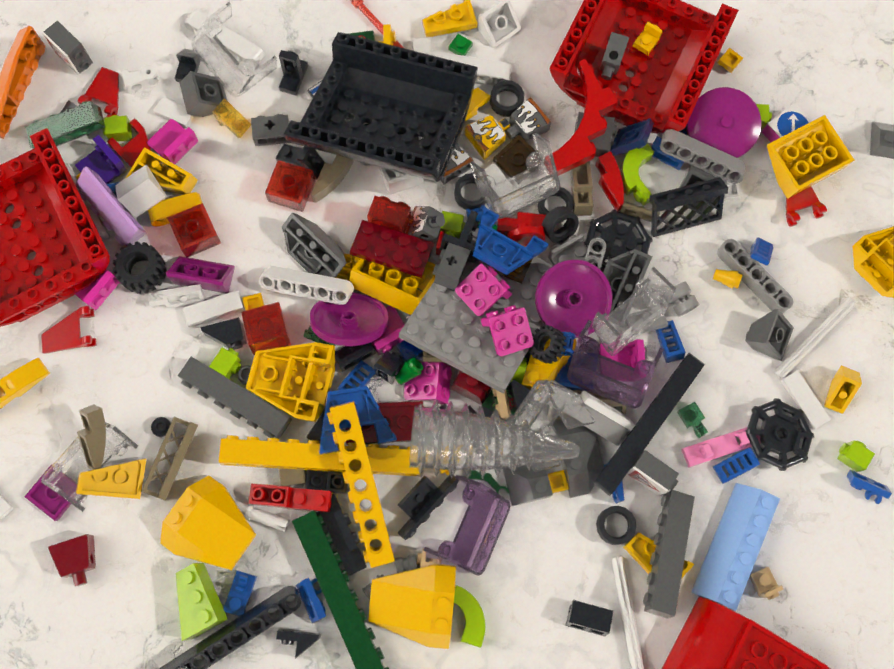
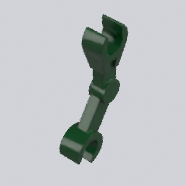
[461,467,509,500]

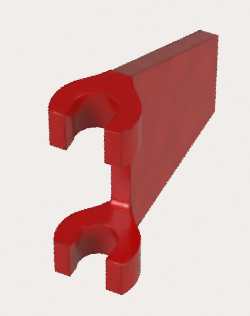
[77,67,119,117]
[107,118,151,168]
[786,186,827,227]
[41,306,97,354]

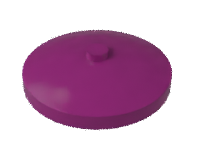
[686,87,761,158]
[535,260,612,338]
[310,293,388,346]

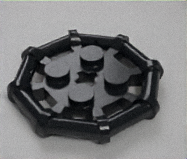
[584,209,653,269]
[745,398,815,471]

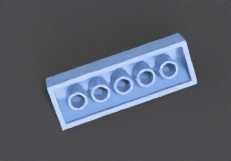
[691,483,780,611]

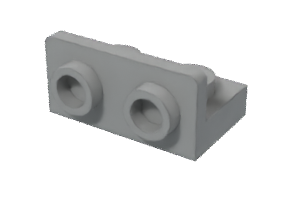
[548,234,588,265]

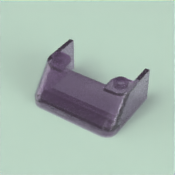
[567,320,664,409]
[423,474,510,576]

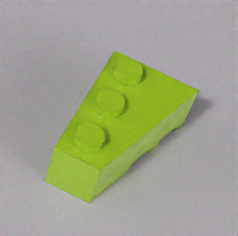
[176,563,228,641]

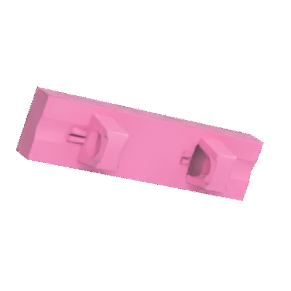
[681,427,761,468]

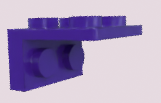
[75,135,127,184]

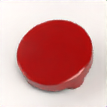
[507,223,545,247]

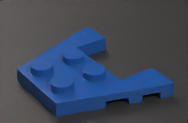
[473,207,549,275]
[319,386,397,455]

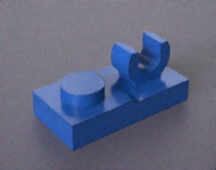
[847,470,892,504]
[223,570,257,616]
[296,578,326,624]

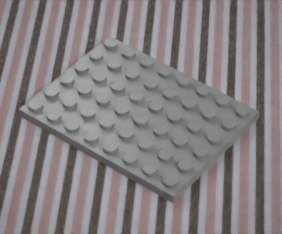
[399,228,553,393]

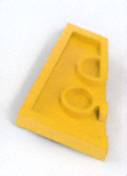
[422,0,477,37]
[76,458,146,499]
[623,532,695,579]

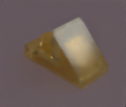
[212,99,251,138]

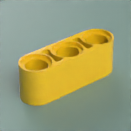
[148,192,205,227]

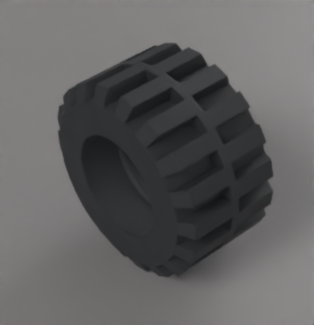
[112,241,167,294]

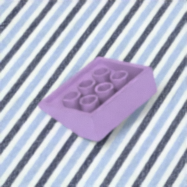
[76,166,147,246]

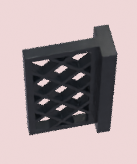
[649,177,728,237]

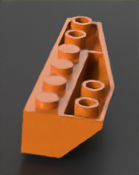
[0,26,46,139]

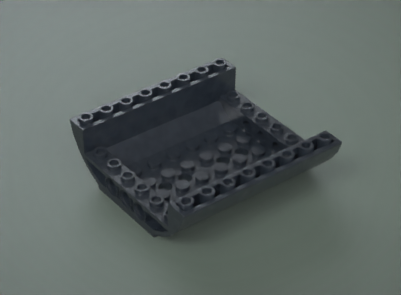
[284,32,478,182]

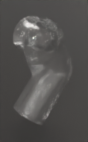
[368,376,383,403]

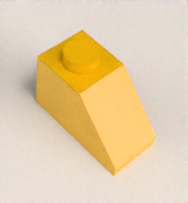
[824,365,862,414]

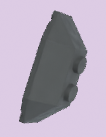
[282,212,346,278]
[603,249,653,327]
[551,418,604,498]

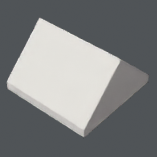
[478,0,521,48]
[115,165,167,217]
[380,168,424,195]

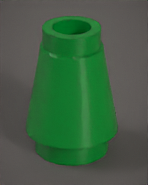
[395,358,423,385]

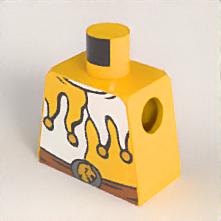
[464,115,510,160]

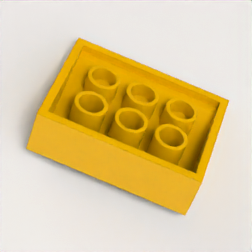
[767,115,854,199]
[349,258,436,315]

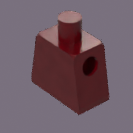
[450,371,491,406]
[48,534,96,587]

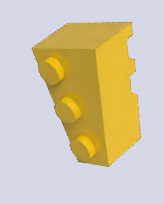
[126,147,198,195]
[522,338,578,395]

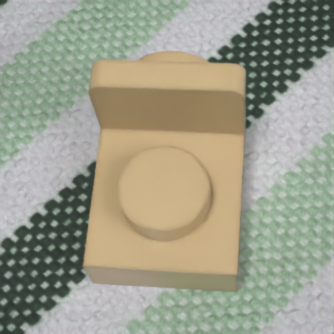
[417,549,446,568]
[749,566,784,600]

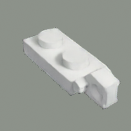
[149,284,205,308]

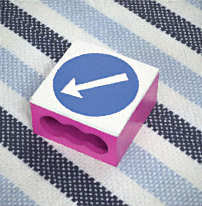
[761,104,811,142]

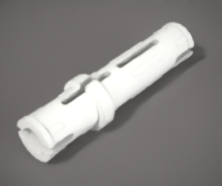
[234,499,290,532]

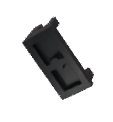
[335,342,376,372]
[565,600,613,637]

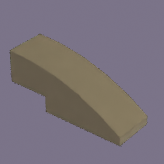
[311,155,354,203]
[571,161,594,216]
[77,404,106,470]

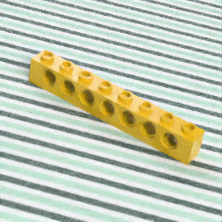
[327,401,395,568]

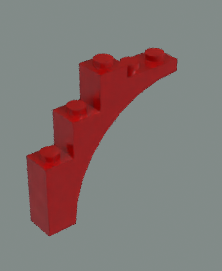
[546,59,618,178]

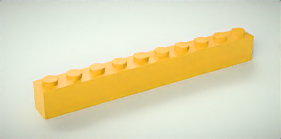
[218,435,424,477]

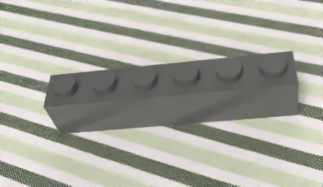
[178,356,292,439]
[643,490,695,619]

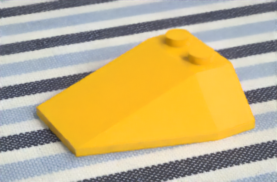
[853,226,894,298]
[246,342,335,422]
[160,476,256,570]
[368,564,456,649]

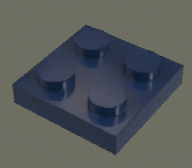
[610,118,654,156]

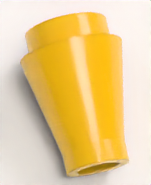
[713,269,743,289]

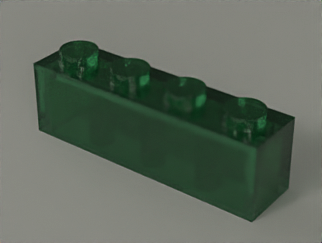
[25,101,106,149]

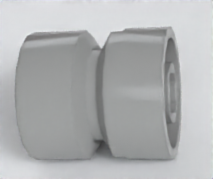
[665,281,700,317]

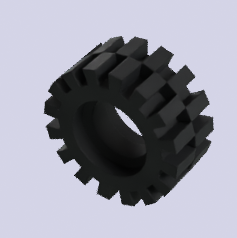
[529,325,567,364]

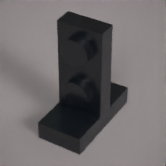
[279,50,308,96]
[275,144,325,180]
[439,210,479,263]

